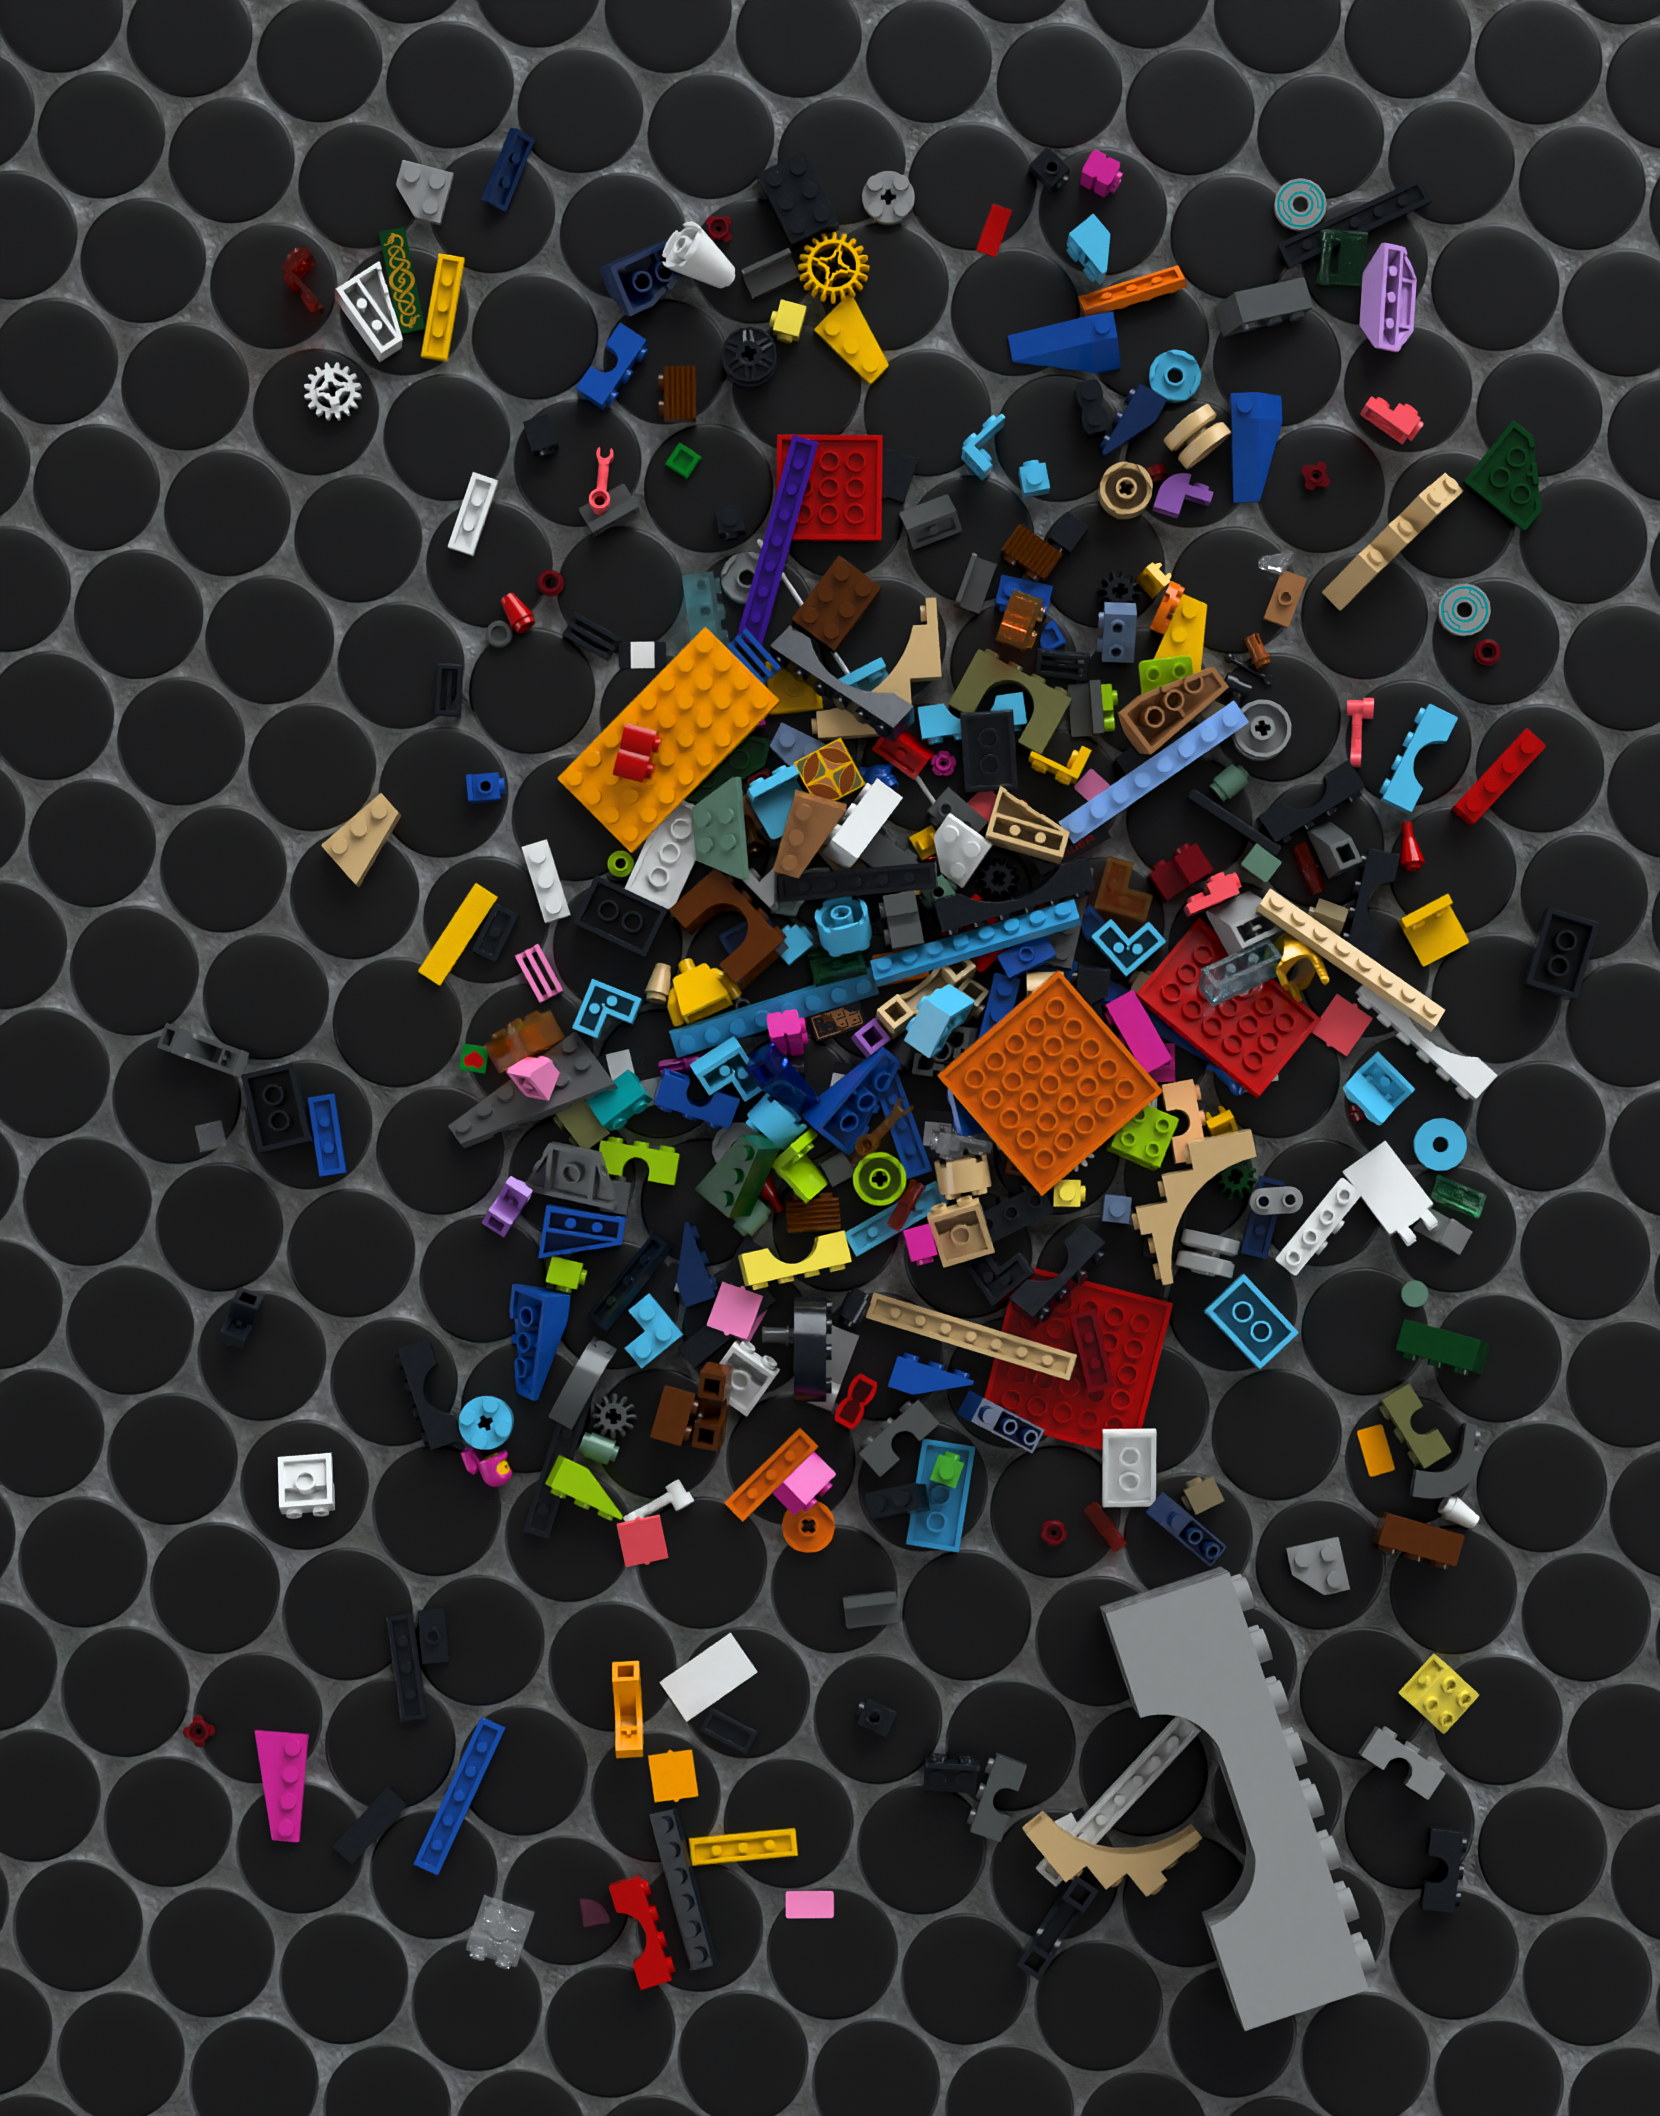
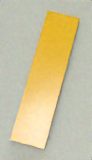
[421,253,465,362]
[418,883,498,986]
[689,1828,798,1866]

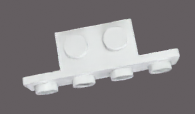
[1275,1178,1362,1275]

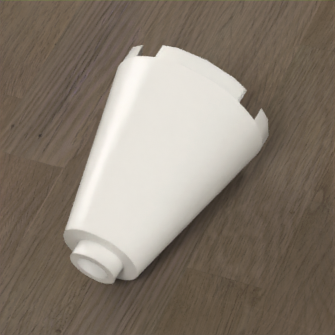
[662,221,735,288]

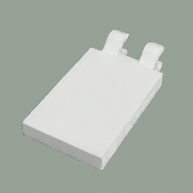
[1343,1141,1438,1246]

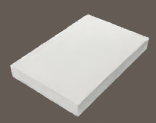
[1102,1429,1157,1507]

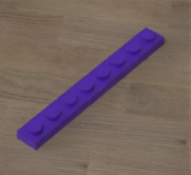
[737,435,819,646]

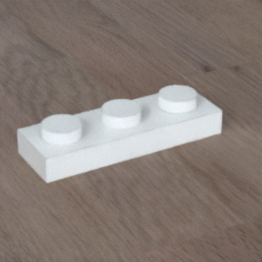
[448,472,499,556]
[522,839,571,923]

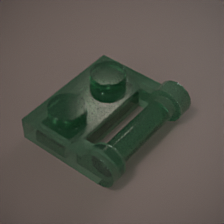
[1315,229,1368,286]

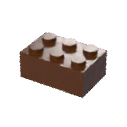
[792,556,881,654]
[1372,1511,1465,1570]

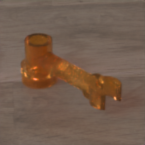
[855,1097,914,1156]

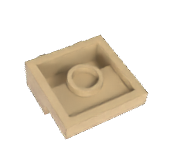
[927,1195,995,1268]

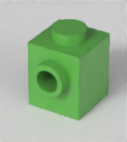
[929,1451,964,1488]

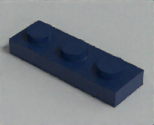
[481,128,535,212]
[1240,1175,1285,1259]

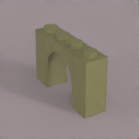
[948,648,1072,756]

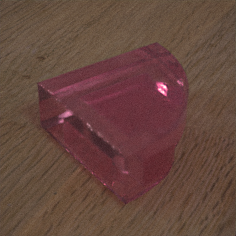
[580,1899,611,1927]

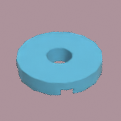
[1148,350,1201,403]
[1413,1118,1467,1171]

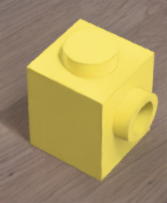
[769,299,807,343]
[1052,1180,1086,1207]

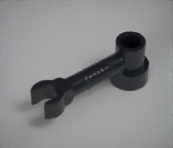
[1219,672,1252,745]

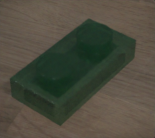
[1429,1175,1487,1219]

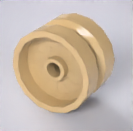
[1163,404,1232,469]

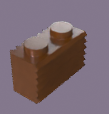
[658,366,697,423]
[1000,524,1062,583]
[785,1192,841,1233]

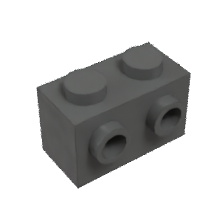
[927,787,988,834]

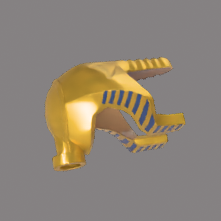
[1263,932,1329,1003]

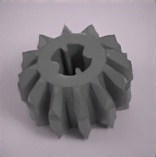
[591,1393,637,1439]

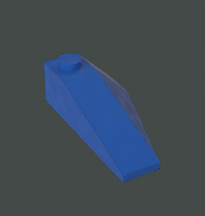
[1008,312,1121,374]
[1228,392,1282,503]
[802,1046,901,1156]
[509,1284,571,1401]

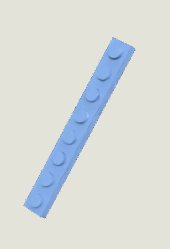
[1059,701,1249,844]

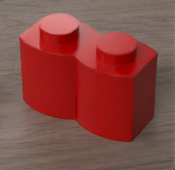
[612,723,662,783]
[835,1373,877,1430]

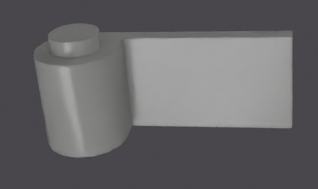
[808,1325,859,1411]

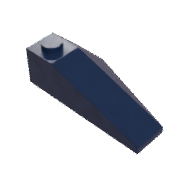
[599,239,683,317]

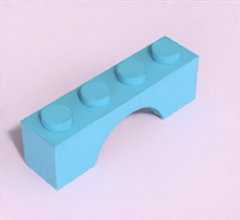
[917,692,1027,745]
[1379,704,1458,815]

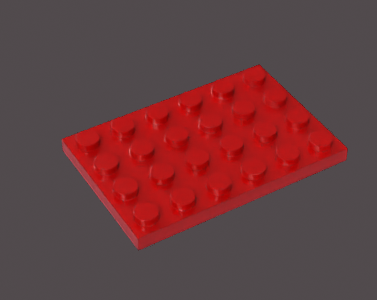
[1136,918,1322,1099]

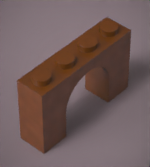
[669,869,789,991]

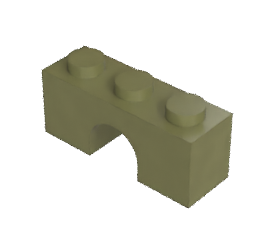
[1379,1383,1451,1469]

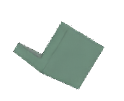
[1239,843,1282,883]

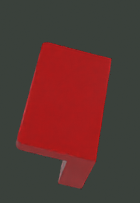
[872,730,936,780]

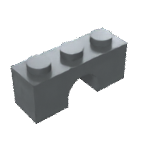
[859,1399,940,1477]
[967,1753,1027,1842]

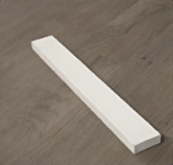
[1035,1716,1202,1887]

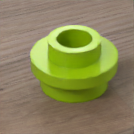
[608,851,634,877]

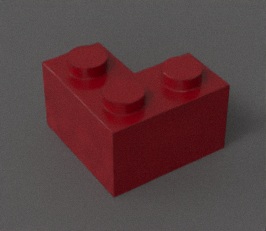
[1148,843,1213,902]

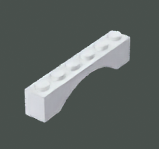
[1355,984,1498,1100]

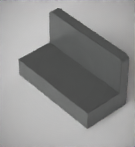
[741,248,800,300]
[579,484,640,537]
[899,494,962,550]
[954,553,997,615]
[1067,680,1104,737]
[843,1590,899,1629]

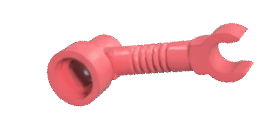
[589,447,614,516]
[1347,698,1374,768]

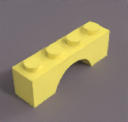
[738,1231,852,1290]

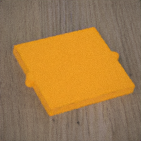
[648,1749,698,1802]

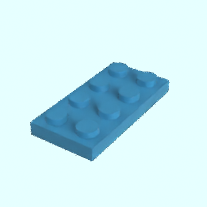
[906,1438,975,1553]

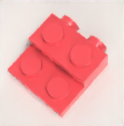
[1360,396,1424,445]
[1183,872,1242,918]

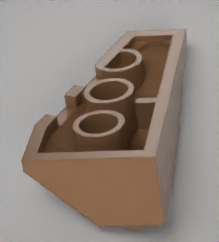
[1118,666,1229,755]

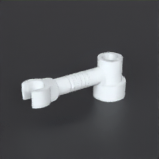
[623,1479,694,1522]

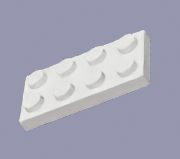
[624,801,696,910]

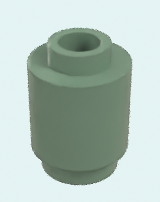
[1209,763,1249,802]
[733,1199,771,1236]
[578,1432,620,1465]

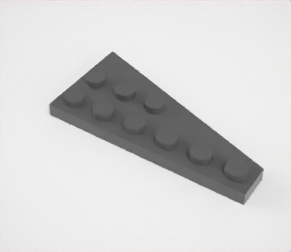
[448,1031,618,1149]

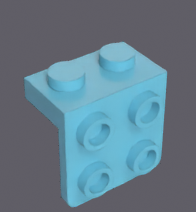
[745,764,803,840]
[1343,1052,1415,1125]

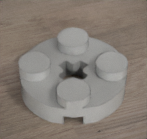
[862,171,915,225]

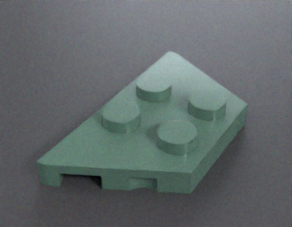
[692,777,749,880]

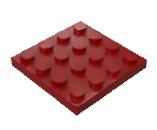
[776,434,883,542]

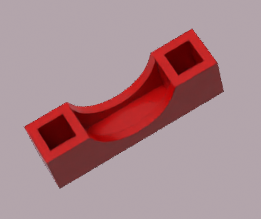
[1451,728,1546,826]
[609,1874,675,1990]

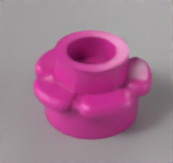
[930,750,957,776]

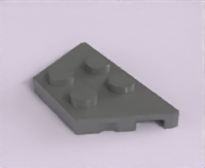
[524,1141,619,1210]

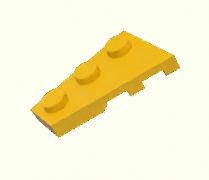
[814,294,889,386]

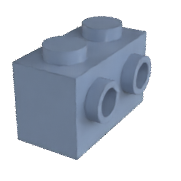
[1097,602,1137,663]

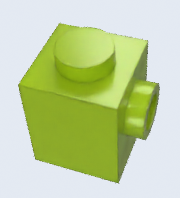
[546,1256,588,1293]

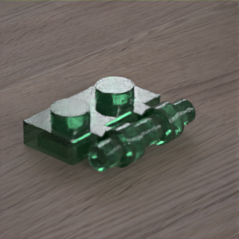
[807,945,867,987]

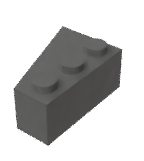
[1214,277,1313,337]

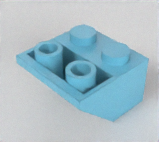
[1066,214,1110,285]

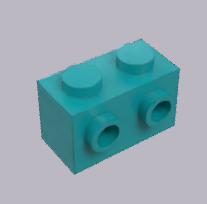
[586,1069,653,1132]

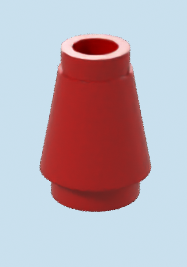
[500,593,535,633]

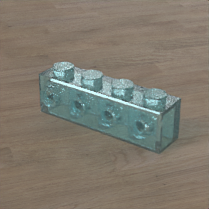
[682,571,729,646]

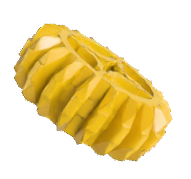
[798,232,869,304]

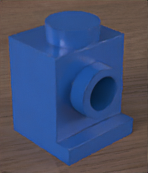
[466,772,506,804]

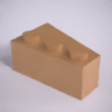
[773,790,847,878]

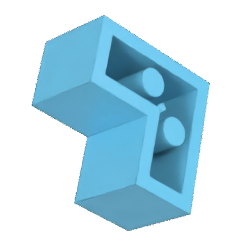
[1090,919,1166,978]
[572,979,643,1040]
[904,984,975,1058]
[690,1036,767,1102]
[625,1293,684,1369]

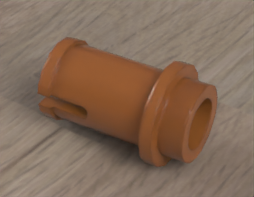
[1243,633,1271,669]

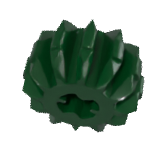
[1212,1159,1257,1199]

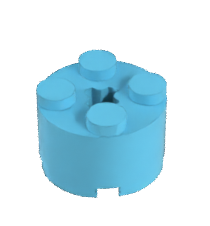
[815,896,872,957]
[746,1091,807,1150]
[459,1396,514,1450]

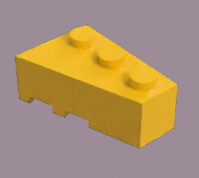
[1154,594,1207,674]

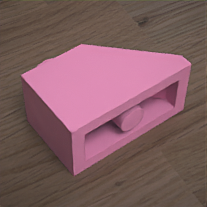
[507,1056,560,1101]

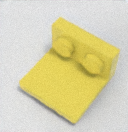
[1398,1653,1479,1734]

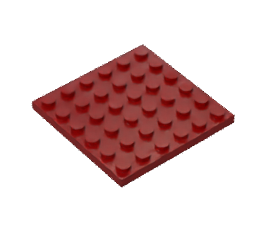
[984,1267,1173,1450]

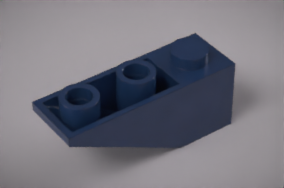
[1099,384,1167,459]
[677,1222,719,1308]
[957,1390,1045,1454]
[1146,1492,1227,1567]

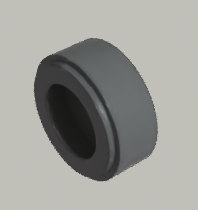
[486,621,513,648]

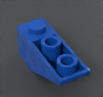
[888,1352,974,1395]

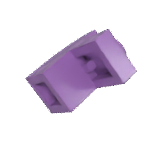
[1152,473,1214,519]
[851,1018,892,1058]
[482,1176,533,1237]

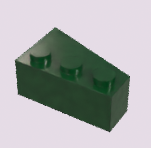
[695,1134,780,1218]
[1396,1319,1490,1376]

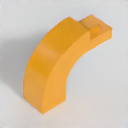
[612,1661,644,1758]

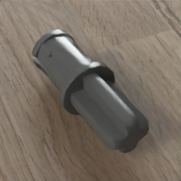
[762,1325,794,1346]

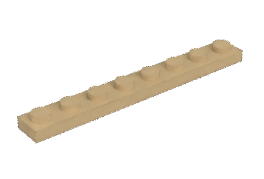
[1256,889,1445,1032]
[866,1292,1078,1381]

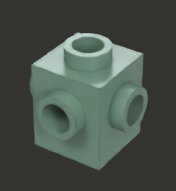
[919,874,958,912]

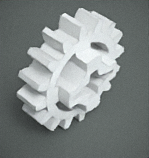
[304,362,362,421]

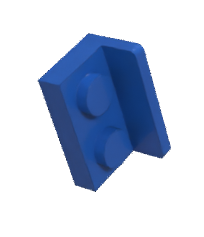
[994,575,1053,621]

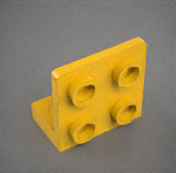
[1028,746,1091,786]
[1398,894,1469,967]

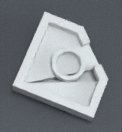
[933,813,993,888]

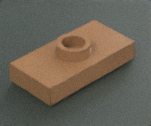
[1263,569,1307,629]

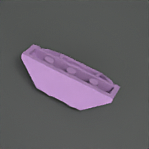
[1359,243,1417,352]

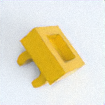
[1135,562,1171,599]
[909,825,937,861]
[1206,1106,1238,1137]

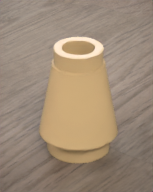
[645,963,671,1004]

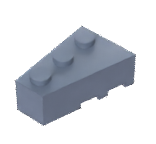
[770,722,853,781]

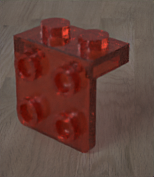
[281,245,325,314]

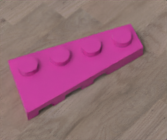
[255,1730,309,1842]

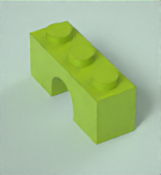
[599,1136,680,1186]

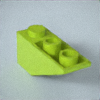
[545,1455,623,1521]

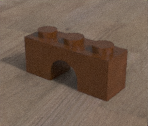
[692,1362,733,1451]

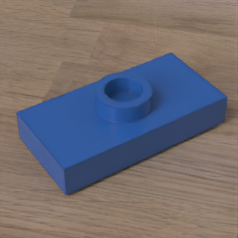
[997,936,1057,981]

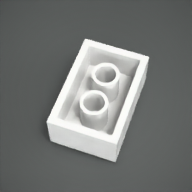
[822,779,903,870]

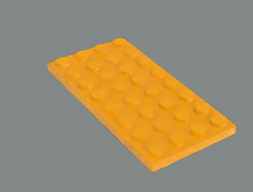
[557,627,781,853]

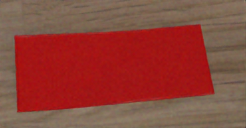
[976,204,1012,257]

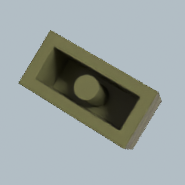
[552,1099,611,1149]

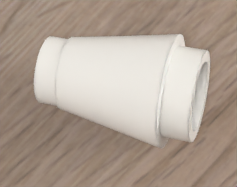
[1438,1495,1479,1529]

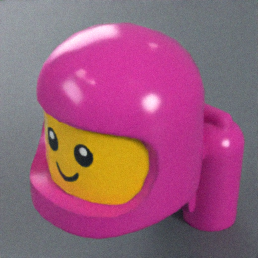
[461,1445,512,1487]

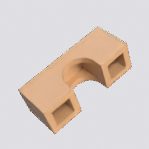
[1160,1079,1208,1164]

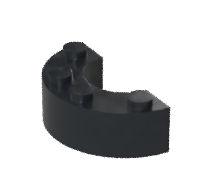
[794,1297,832,1402]

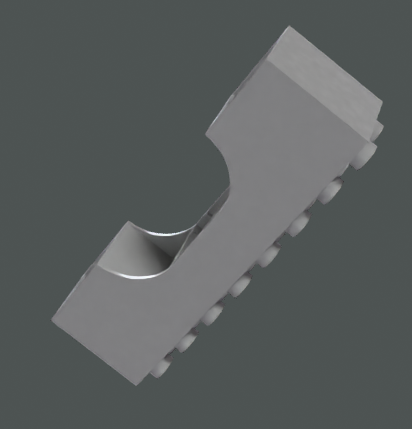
[1100,1566,1377,2031]

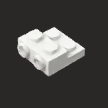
[719,1339,780,1416]
[278,1453,335,1519]

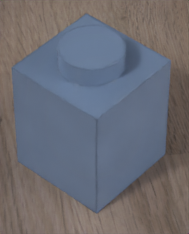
[1101,1194,1132,1224]

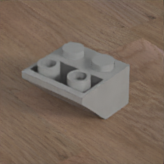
[1205,891,1283,958]

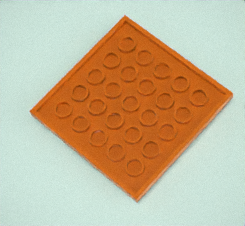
[937,970,1163,1196]

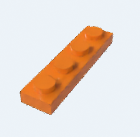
[1078,265,1187,317]
[724,1428,819,1522]

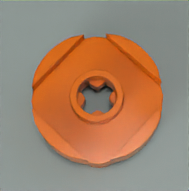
[1149,581,1185,634]
[782,1501,835,1553]

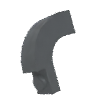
[157,1023,250,1078]
[548,1337,617,1430]
[1410,1423,1484,1499]

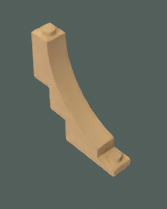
[811,598,942,741]

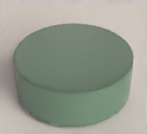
[1401,1280,1428,1307]

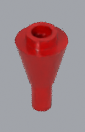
[1399,821,1425,871]
[760,1173,785,1213]

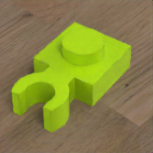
[1101,684,1118,732]

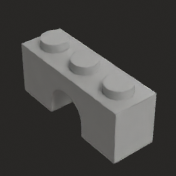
[1358,1726,1446,1800]

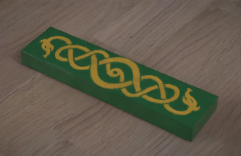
[379,227,425,335]

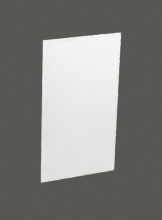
[659,1633,757,1722]

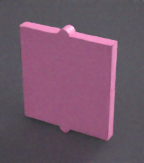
[706,1282,764,1340]

